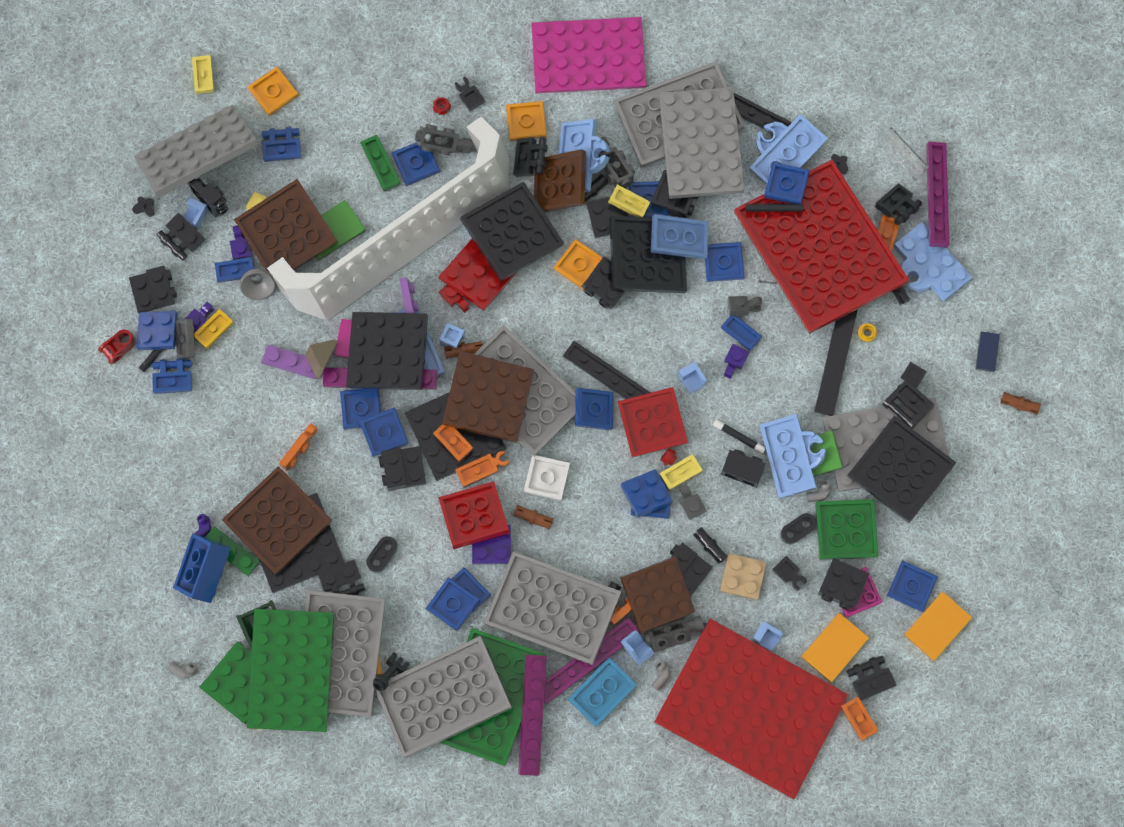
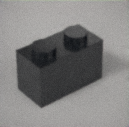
[721,449,766,488]

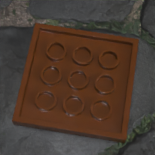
[234,179,338,273]
[442,351,534,443]
[222,466,332,575]

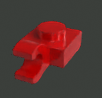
[439,285,470,313]

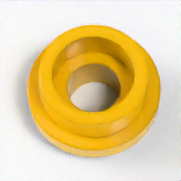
[858,323,877,342]

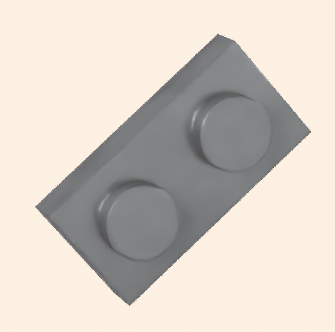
[175,319,195,358]

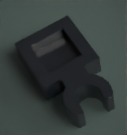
[455,77,485,112]
[897,362,927,388]
[772,556,807,591]

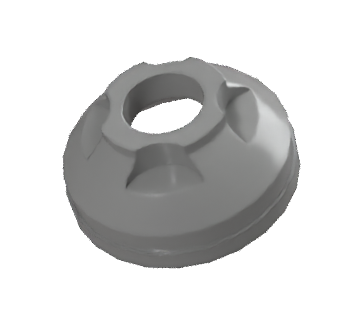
[240,269,275,300]

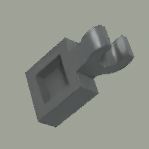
[728,296,762,316]
[679,484,707,520]

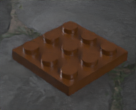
[534,149,586,213]
[620,556,695,633]

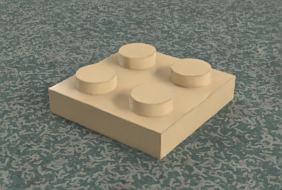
[720,553,766,601]

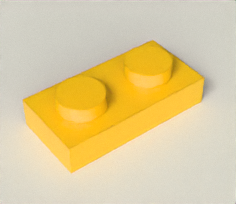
[194,309,234,349]

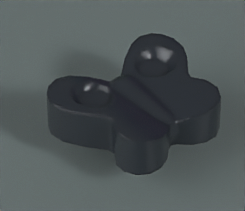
[831,154,848,174]
[132,196,154,217]

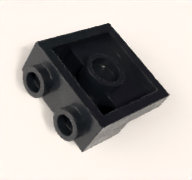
[651,170,699,219]
[188,178,229,217]
[581,256,625,309]
[129,265,177,314]
[378,446,426,491]
[664,542,713,598]
[818,558,870,611]

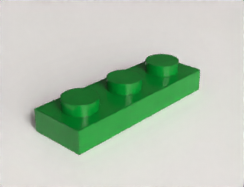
[360,135,401,192]
[206,526,260,577]

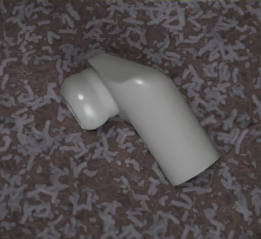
[807,480,832,503]
[651,660,670,691]
[167,662,197,679]

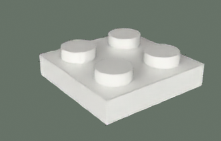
[524,455,570,501]

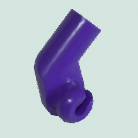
[194,514,211,537]

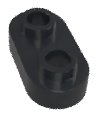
[780,513,816,544]
[366,536,398,573]

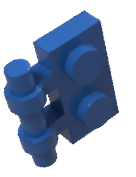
[262,127,301,162]
[152,358,192,394]

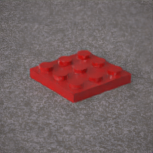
[439,239,517,311]
[617,387,688,458]
[438,481,510,550]

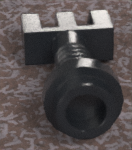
[373,652,410,691]

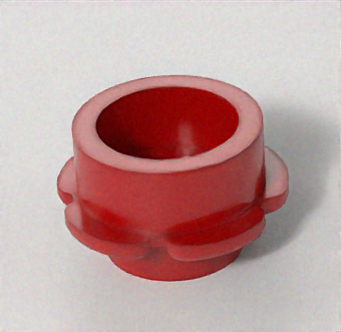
[433,97,451,115]
[660,448,677,466]

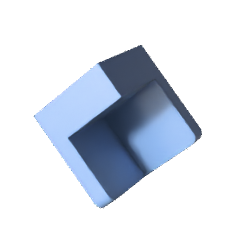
[184,197,209,229]
[439,323,465,349]
[678,362,707,394]
[752,621,783,652]
[621,630,654,666]

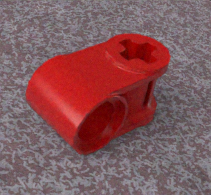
[98,329,136,365]

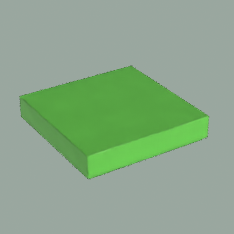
[811,431,843,477]

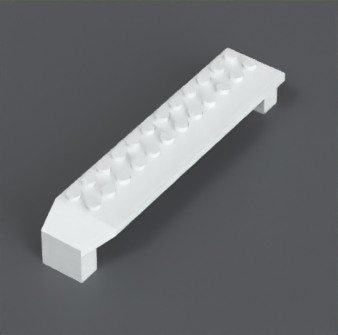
[267,117,509,321]

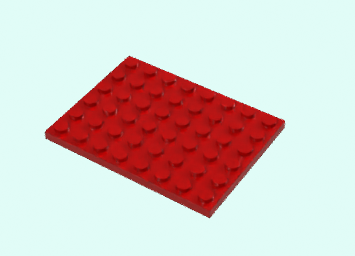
[734,160,909,334]
[654,619,849,800]

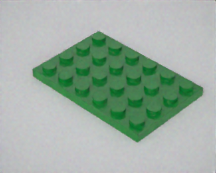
[247,609,334,732]
[440,628,546,766]

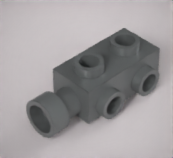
[415,124,472,156]
[599,137,635,188]
[644,615,704,652]

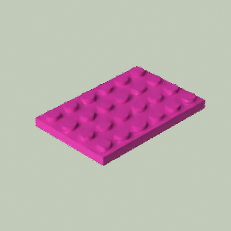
[532,17,646,94]

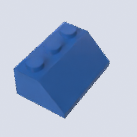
[173,533,231,603]

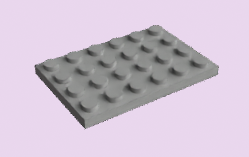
[614,61,745,167]
[659,87,744,199]
[134,104,259,198]
[451,325,576,456]
[823,397,952,492]
[484,551,622,666]
[305,590,386,717]
[375,636,512,759]

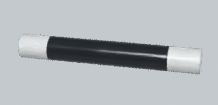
[713,419,766,454]

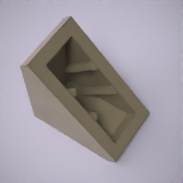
[306,340,338,379]

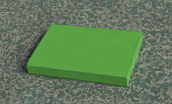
[316,200,366,261]

